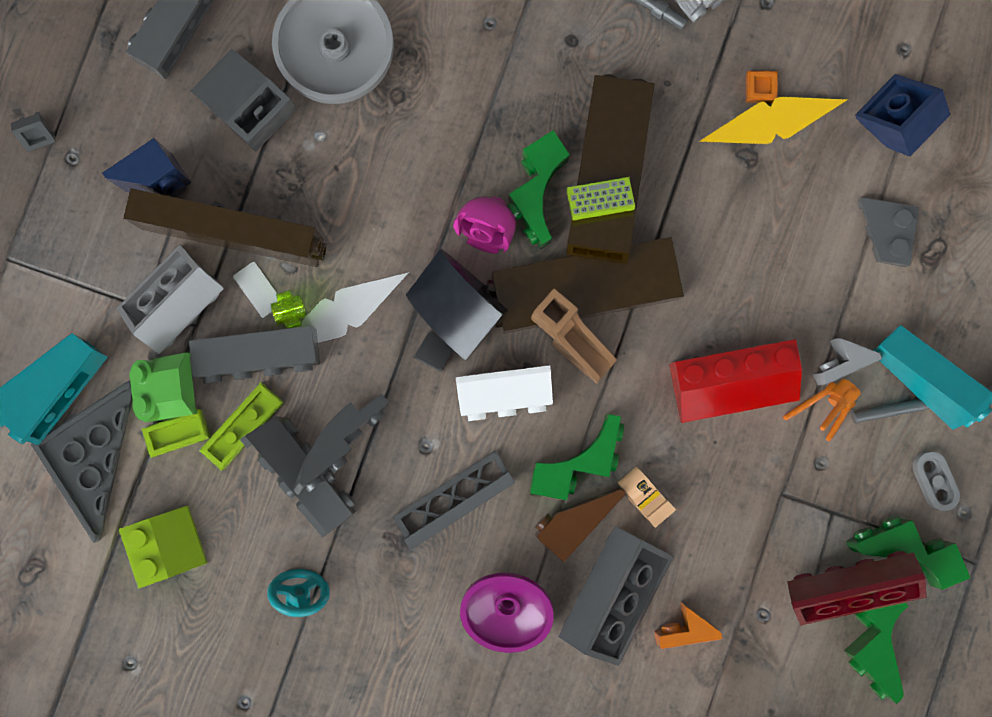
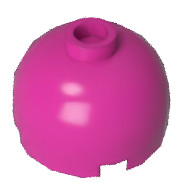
[453,196,516,254]

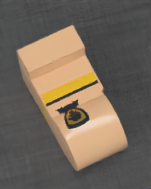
[617,467,676,528]

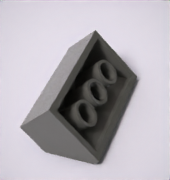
[558,526,674,666]

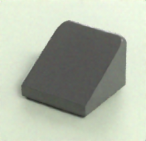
[414,332,453,373]

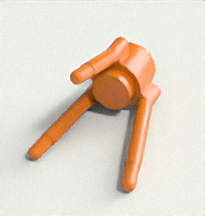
[783,379,861,441]

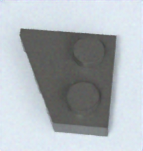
[858,197,919,267]

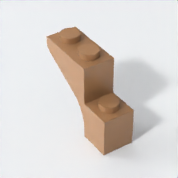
[531,289,617,384]

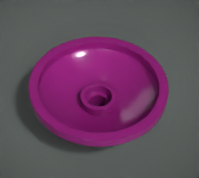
[460,573,554,653]

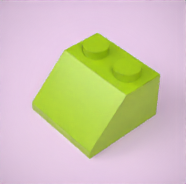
[119,506,208,589]

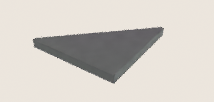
[31,380,132,543]

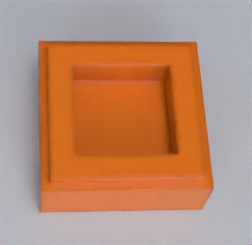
[746,70,778,103]

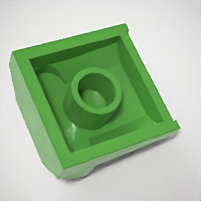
[129,353,197,422]

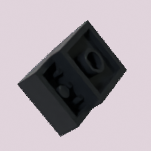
[406,249,508,360]

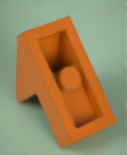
[654,602,723,649]

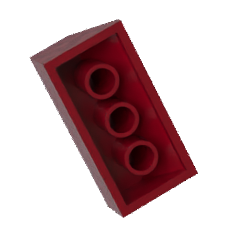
[787,551,927,626]

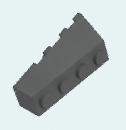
[240,416,356,537]

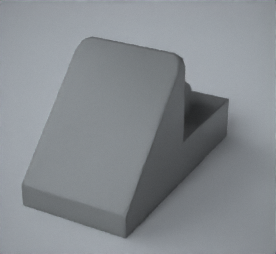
[813,338,882,385]

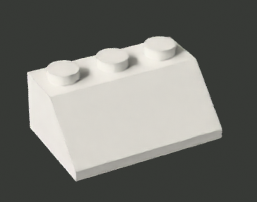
[456,365,553,421]

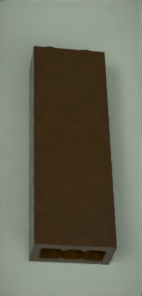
[566,74,655,263]
[123,188,327,267]
[487,237,684,334]

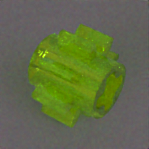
[270,290,307,329]

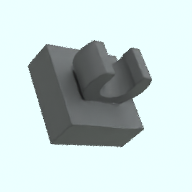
[11,112,56,152]

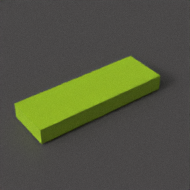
[199,382,285,471]

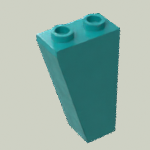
[873,325,992,430]
[0,333,108,445]

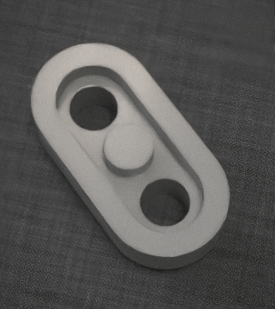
[913,452,960,511]

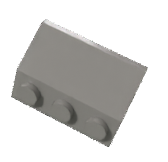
[116,245,224,354]

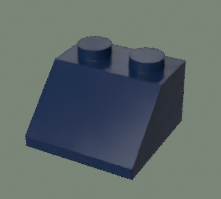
[855,74,951,157]
[102,138,192,197]

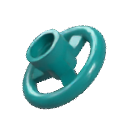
[267,569,330,617]

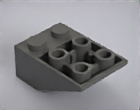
[191,49,297,152]

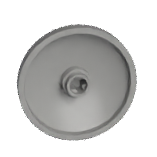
[272,0,394,104]

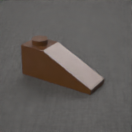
[535,488,626,563]

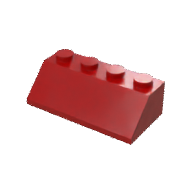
[669,339,802,423]

